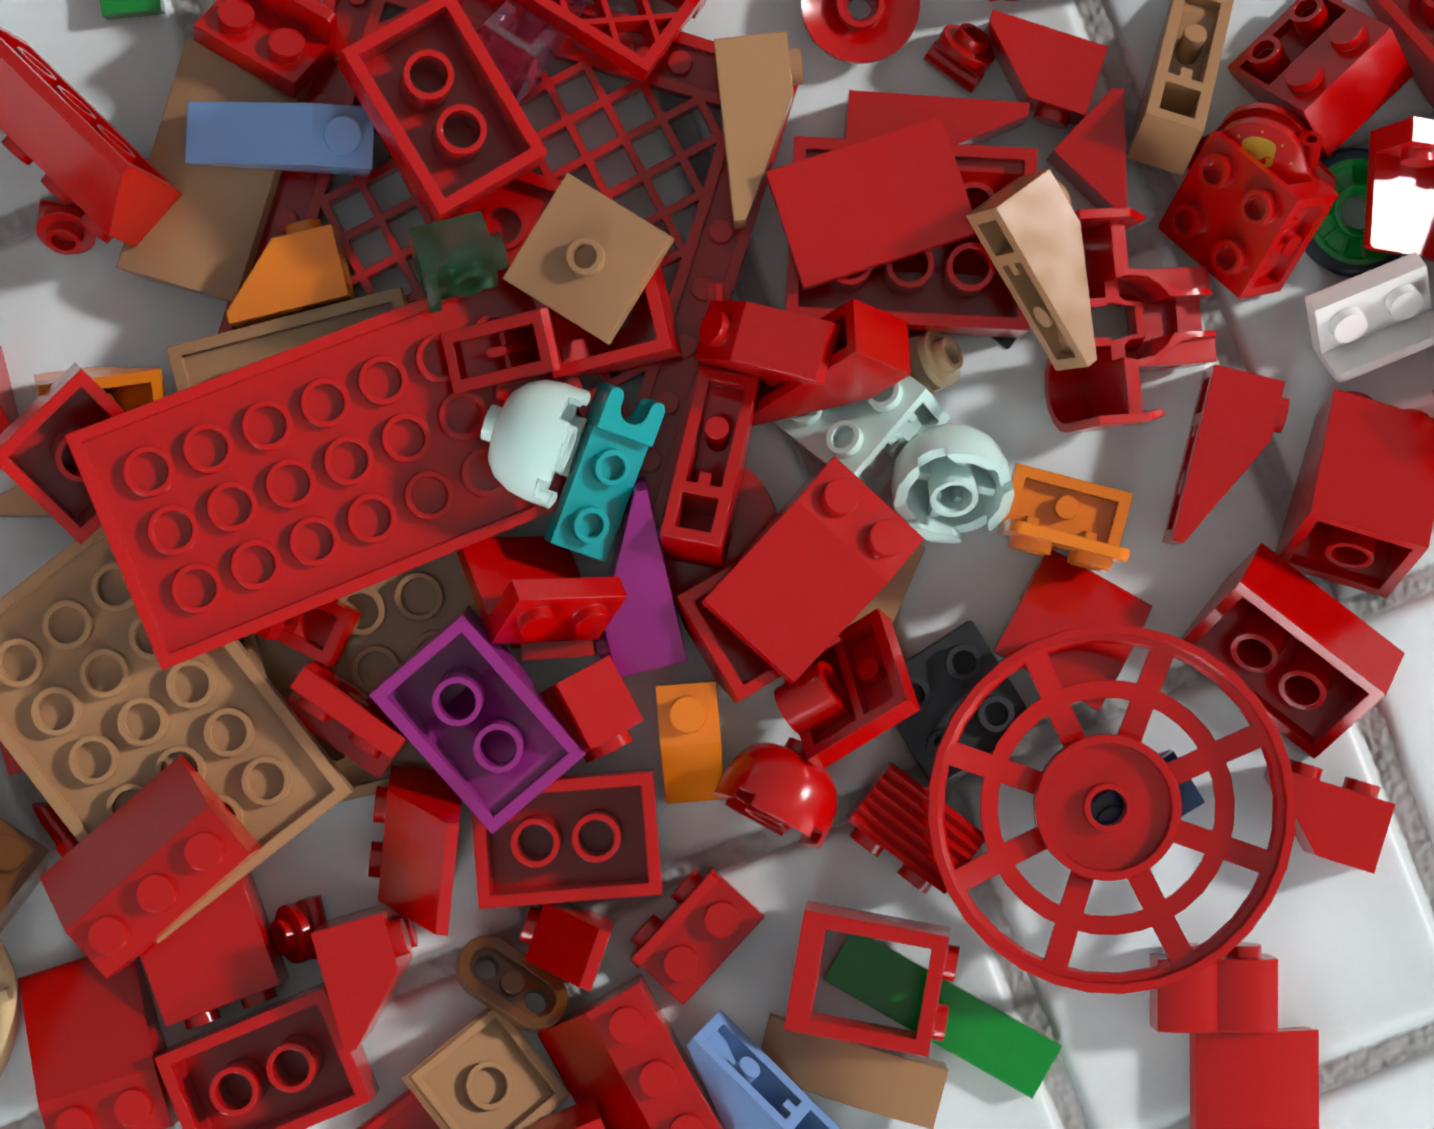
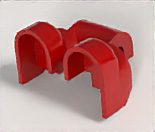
[1044,207,1217,433]

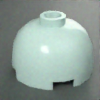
[480,380,591,509]
[891,423,1015,544]

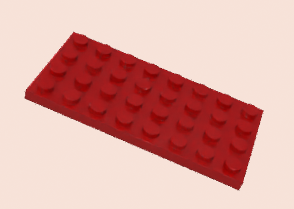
[64,265,590,670]

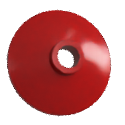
[801,0,920,64]

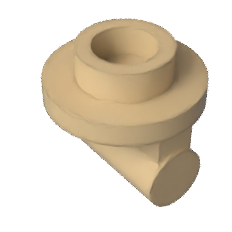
[909,331,963,394]

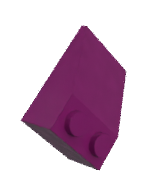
[369,604,586,834]

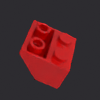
[1227,0,1414,157]

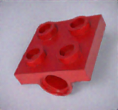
[774,608,920,770]

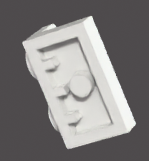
[1305,252,1434,383]

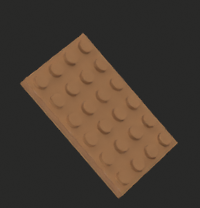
[0,526,355,944]

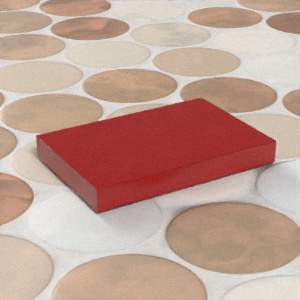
[766,115,976,291]

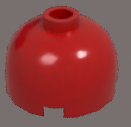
[713,737,837,849]

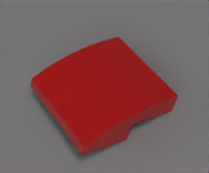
[992,549,1152,711]
[1190,1026,1319,1129]

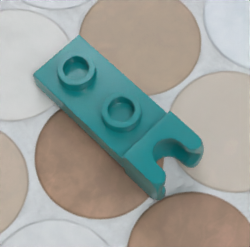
[544,382,665,562]

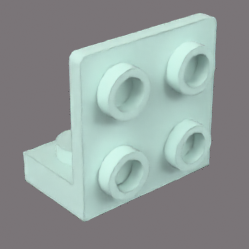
[773,376,950,498]

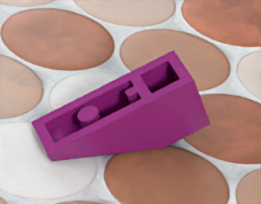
[596,476,687,677]

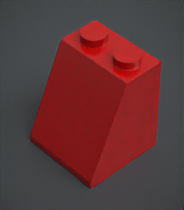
[1275,389,1434,598]

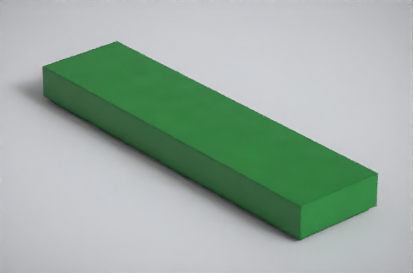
[823,934,1062,1099]

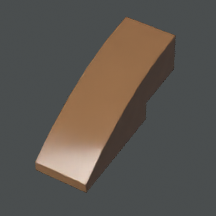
[761,1013,949,1129]

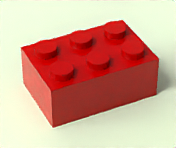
[338,0,548,226]
[471,768,663,909]
[154,983,380,1129]

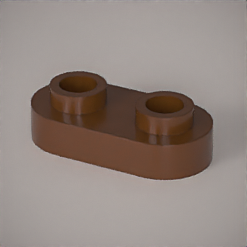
[455,935,568,1033]

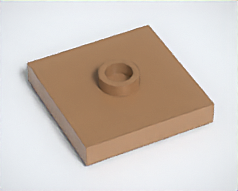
[502,172,675,345]
[401,1007,571,1129]

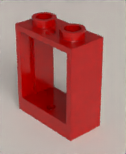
[784,901,960,1057]

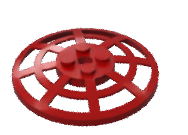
[927,625,1296,994]

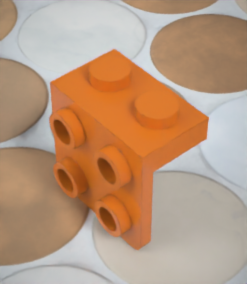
[997,463,1133,572]

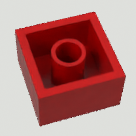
[0,362,126,545]

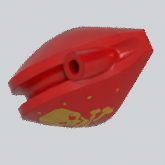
[1187,102,1337,191]

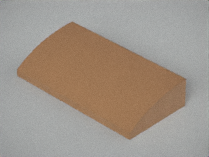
[116,38,309,303]

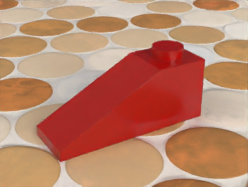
[844,90,1030,145]
[752,298,911,426]
[1162,364,1290,545]
[660,366,760,570]

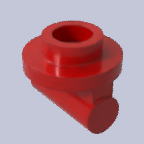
[923,23,995,94]
[35,199,97,255]
[270,895,327,964]

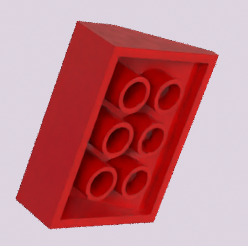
[784,136,1038,338]

